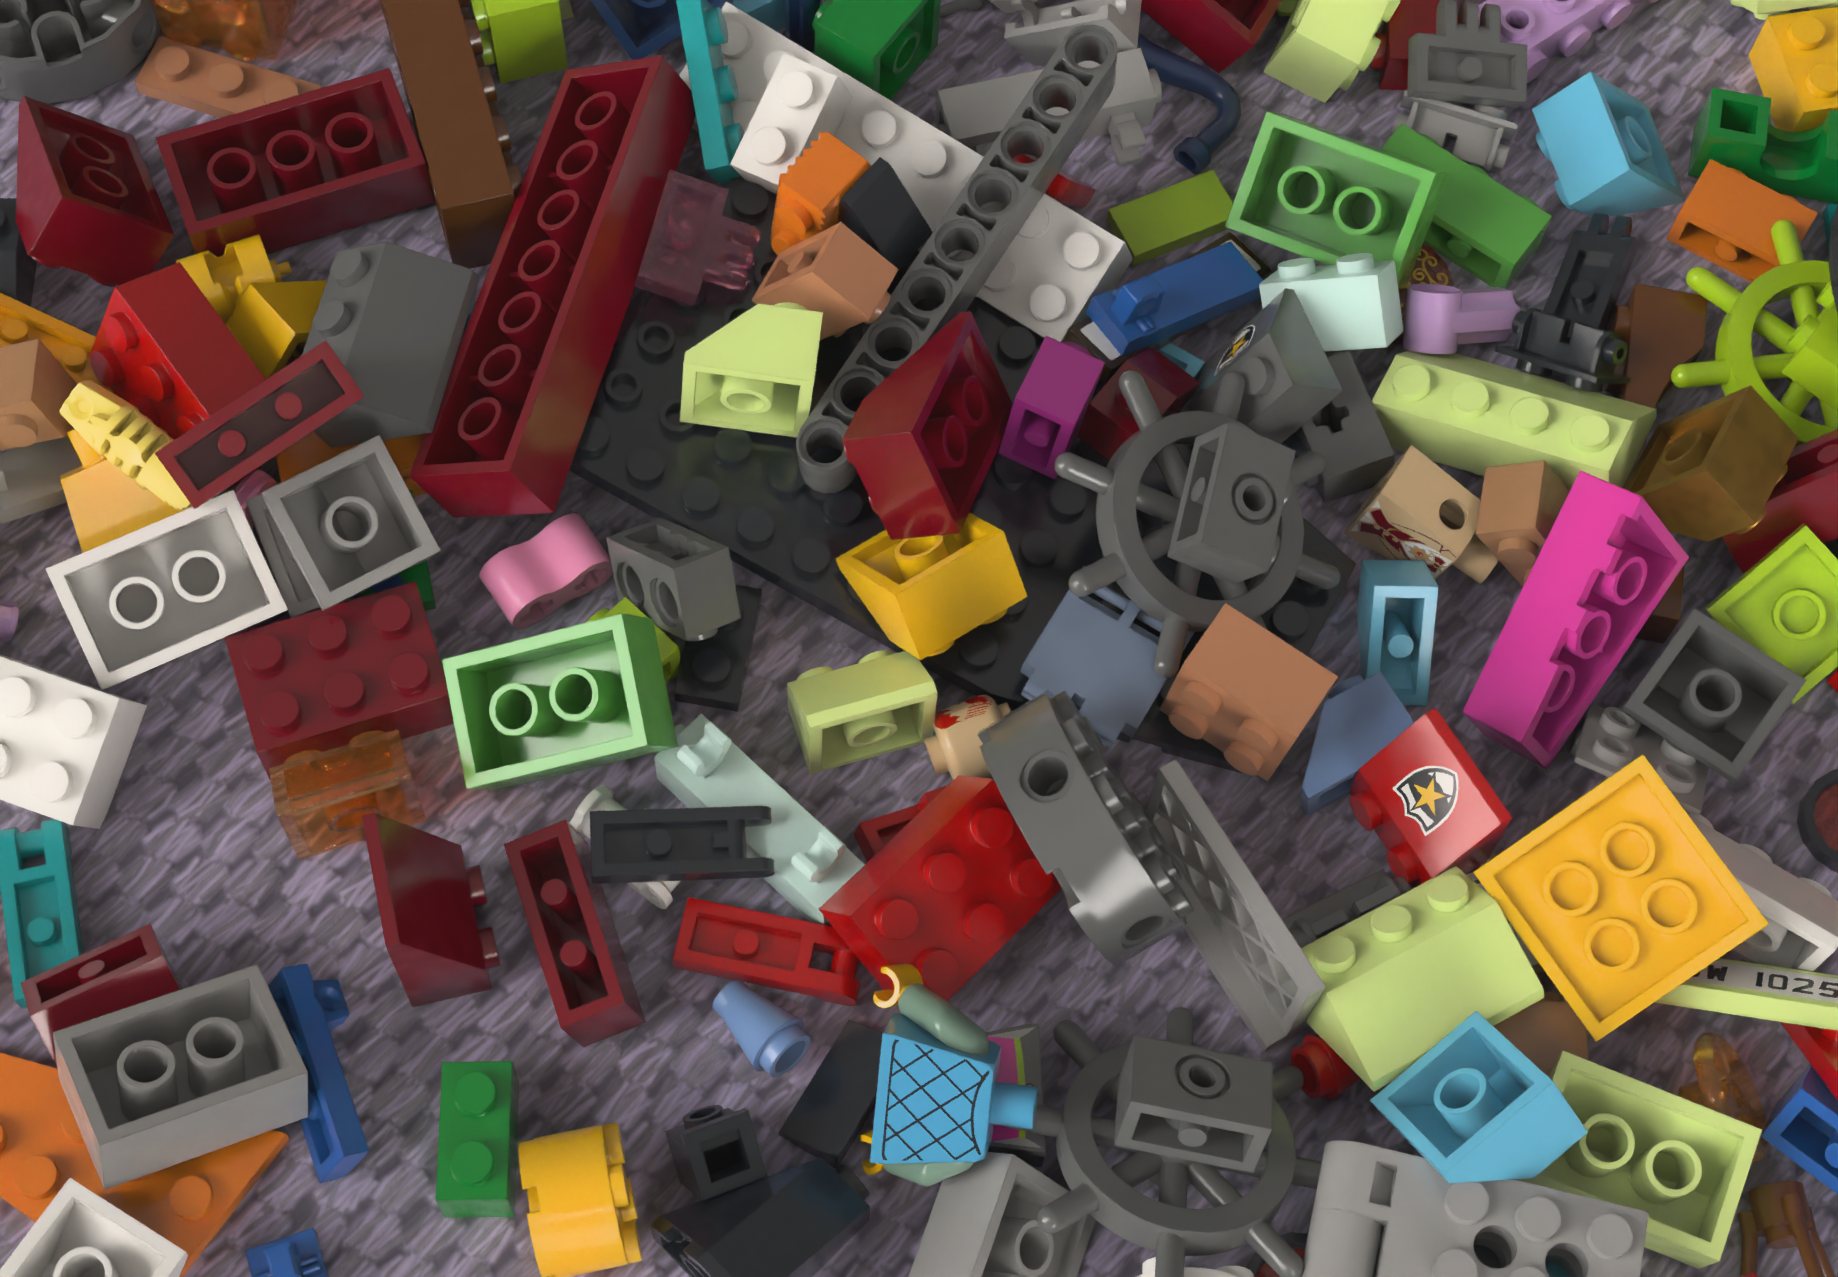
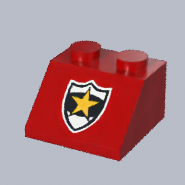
[1349,708,1512,888]

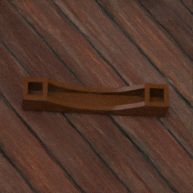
[1603,283,1708,643]

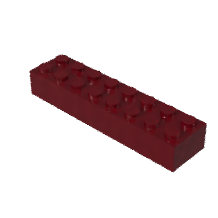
[409,55,696,518]

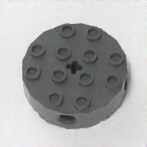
[0,0,168,104]
[978,690,1194,966]

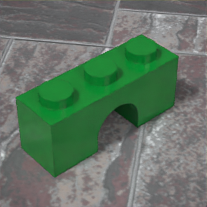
[1688,87,1838,204]

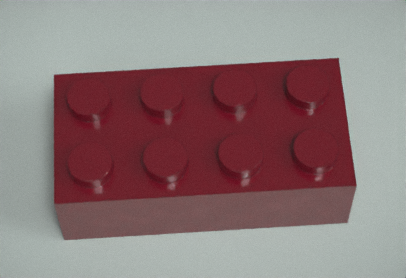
[155,68,435,257]

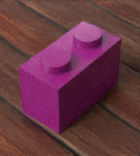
[998,336,1105,479]

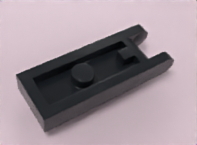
[590,806,775,884]

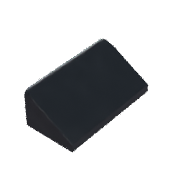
[778,1020,883,1169]

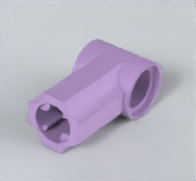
[1402,284,1521,354]

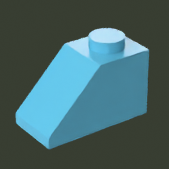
[1357,560,1439,706]

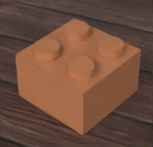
[1159,603,1338,781]

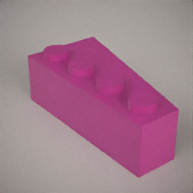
[1462,470,1689,769]

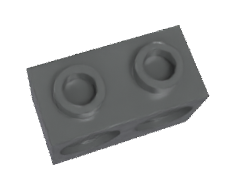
[606,517,741,641]

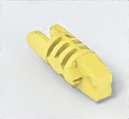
[59,380,192,511]

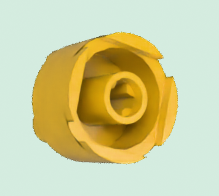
[518,1122,643,1277]

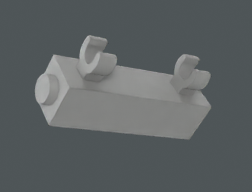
[935,48,1162,166]

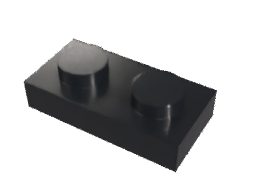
[674,585,762,712]

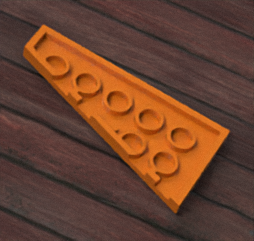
[0,1052,290,1277]

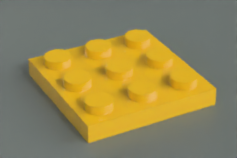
[1473,755,1769,1042]

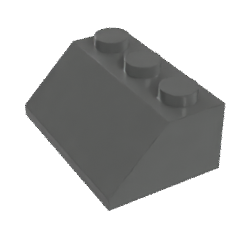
[302,241,480,448]

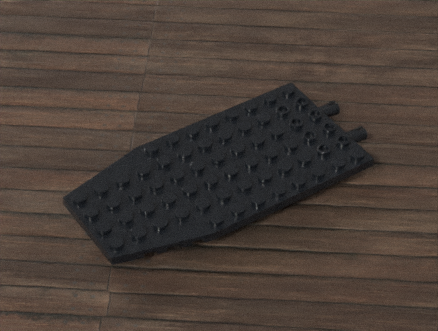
[569,176,1356,773]

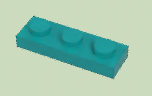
[676,0,745,185]

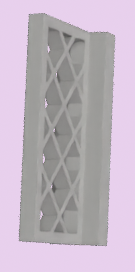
[1146,759,1326,1053]

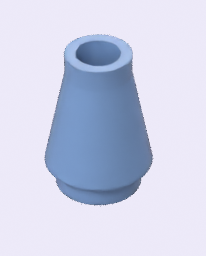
[712,979,811,1077]

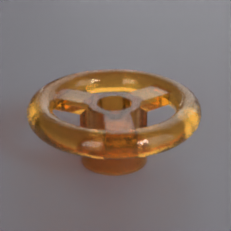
[1678,1032,1770,1163]

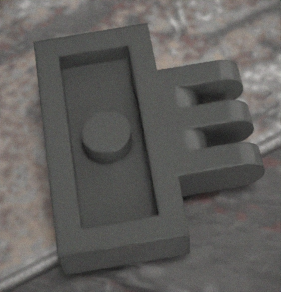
[1407,0,1528,109]

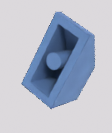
[1301,671,1414,815]

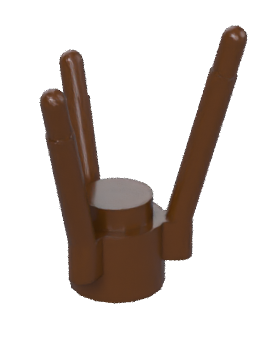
[1737,1181,1836,1277]

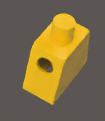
[59,428,186,553]

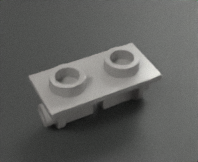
[1391,90,1518,171]

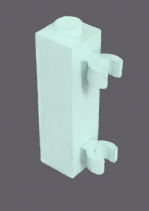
[654,714,865,926]

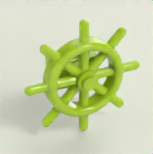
[1671,219,1838,448]

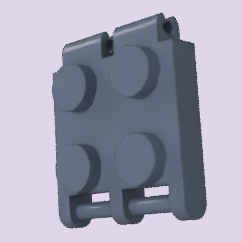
[1020,566,1195,748]

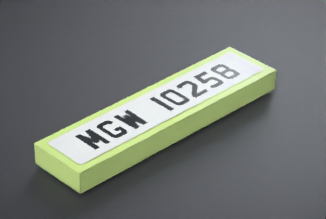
[1654,958,1838,1031]

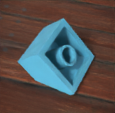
[1532,72,1686,218]
[1370,1011,1588,1183]

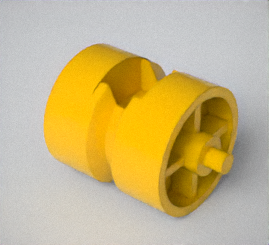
[176,234,292,324]

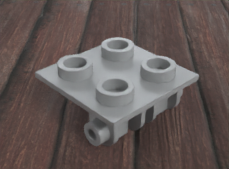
[1569,703,1708,816]

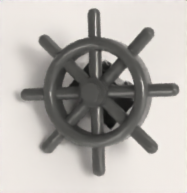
[1054,370,1341,678]
[1005,1007,1322,1277]

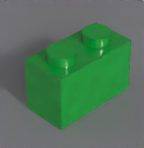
[436,1061,519,1218]

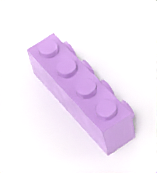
[1478,0,1658,83]

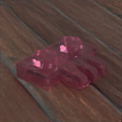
[634,170,761,306]

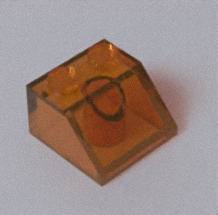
[269,729,427,860]

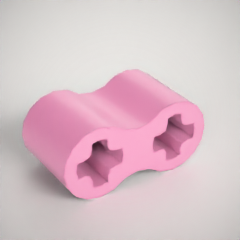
[479,513,613,630]

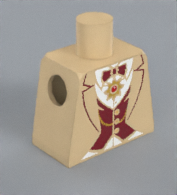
[1344,445,1499,584]

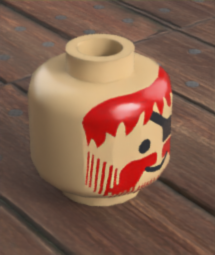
[924,695,1011,780]

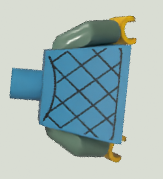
[859,963,1038,1187]

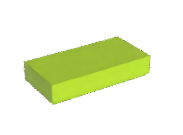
[1106,170,1233,266]

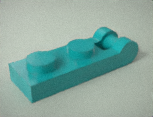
[0,819,84,1008]

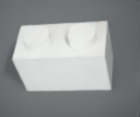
[730,53,853,194]

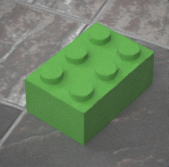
[1225,111,1449,289]
[442,613,678,790]

